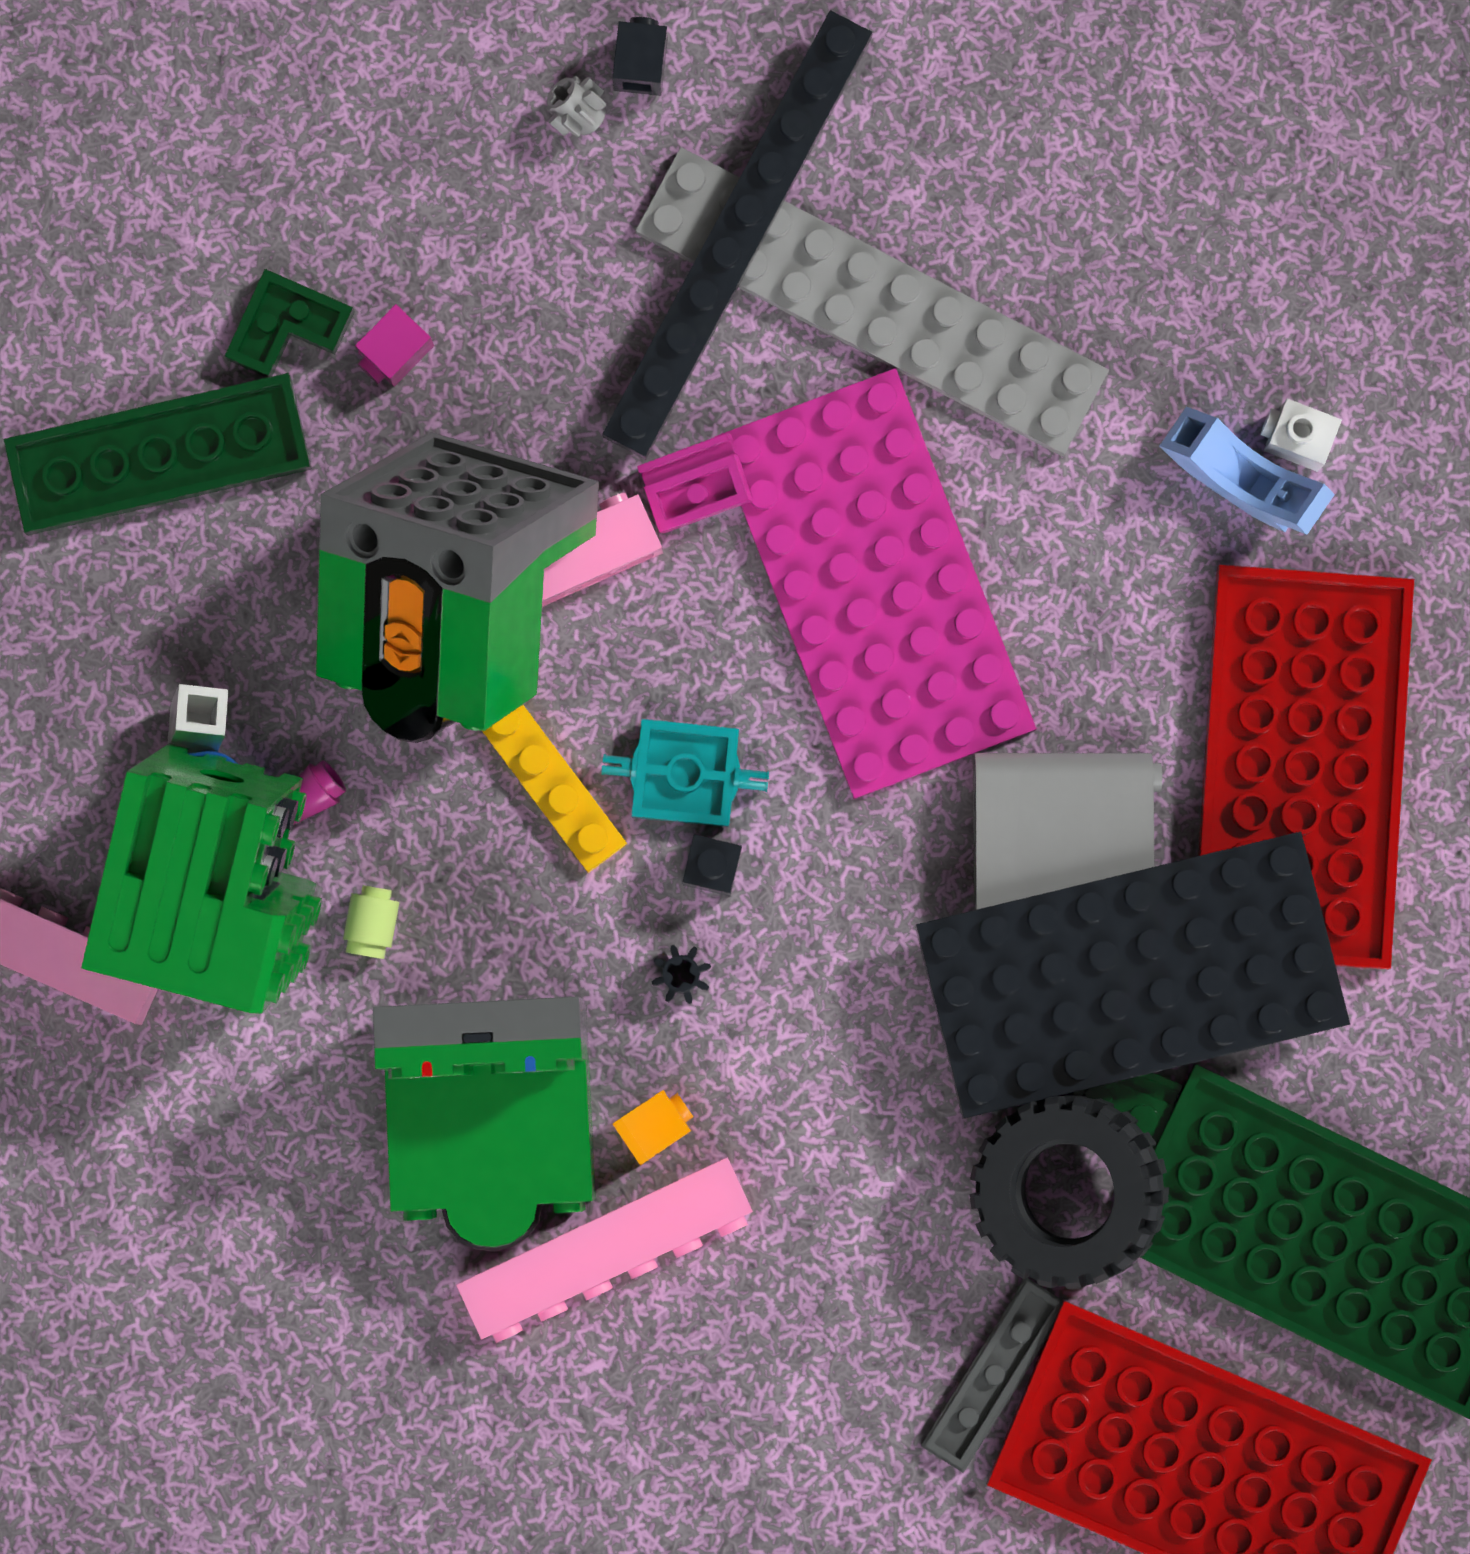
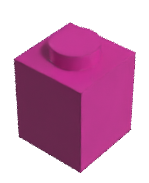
[355,304,434,387]

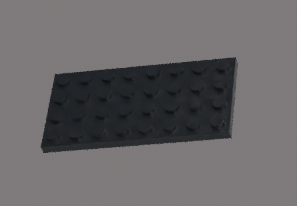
[915,831,1351,1119]

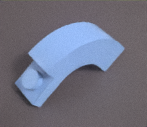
[1159,406,1335,534]

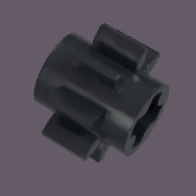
[651,945,711,1005]

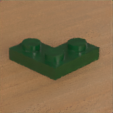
[225,269,355,377]

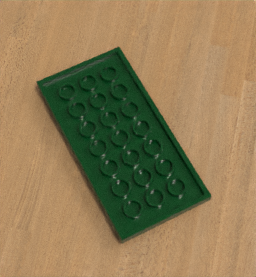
[1140,1064,1470,1419]

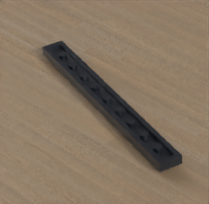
[602,10,873,460]

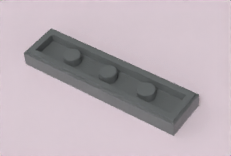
[921,1278,1063,1473]

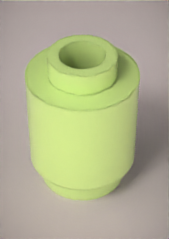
[343,885,400,959]

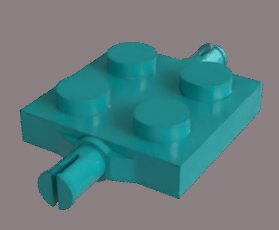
[601,719,769,828]

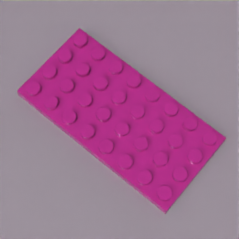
[714,368,1037,799]

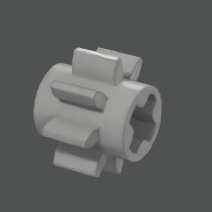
[546,76,606,138]

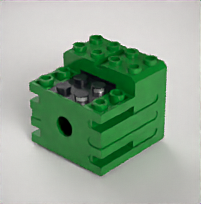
[81,743,322,1014]

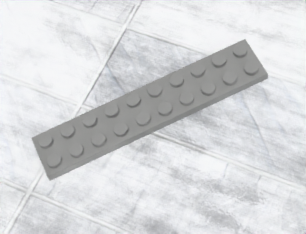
[636,147,1109,457]

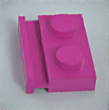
[637,433,753,533]

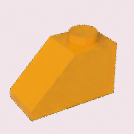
[613,1090,694,1166]

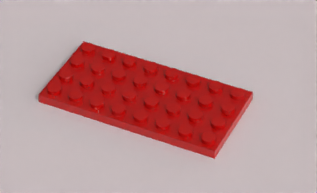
[1198,564,1415,970]
[986,1300,1432,1554]

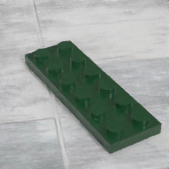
[4,373,312,536]

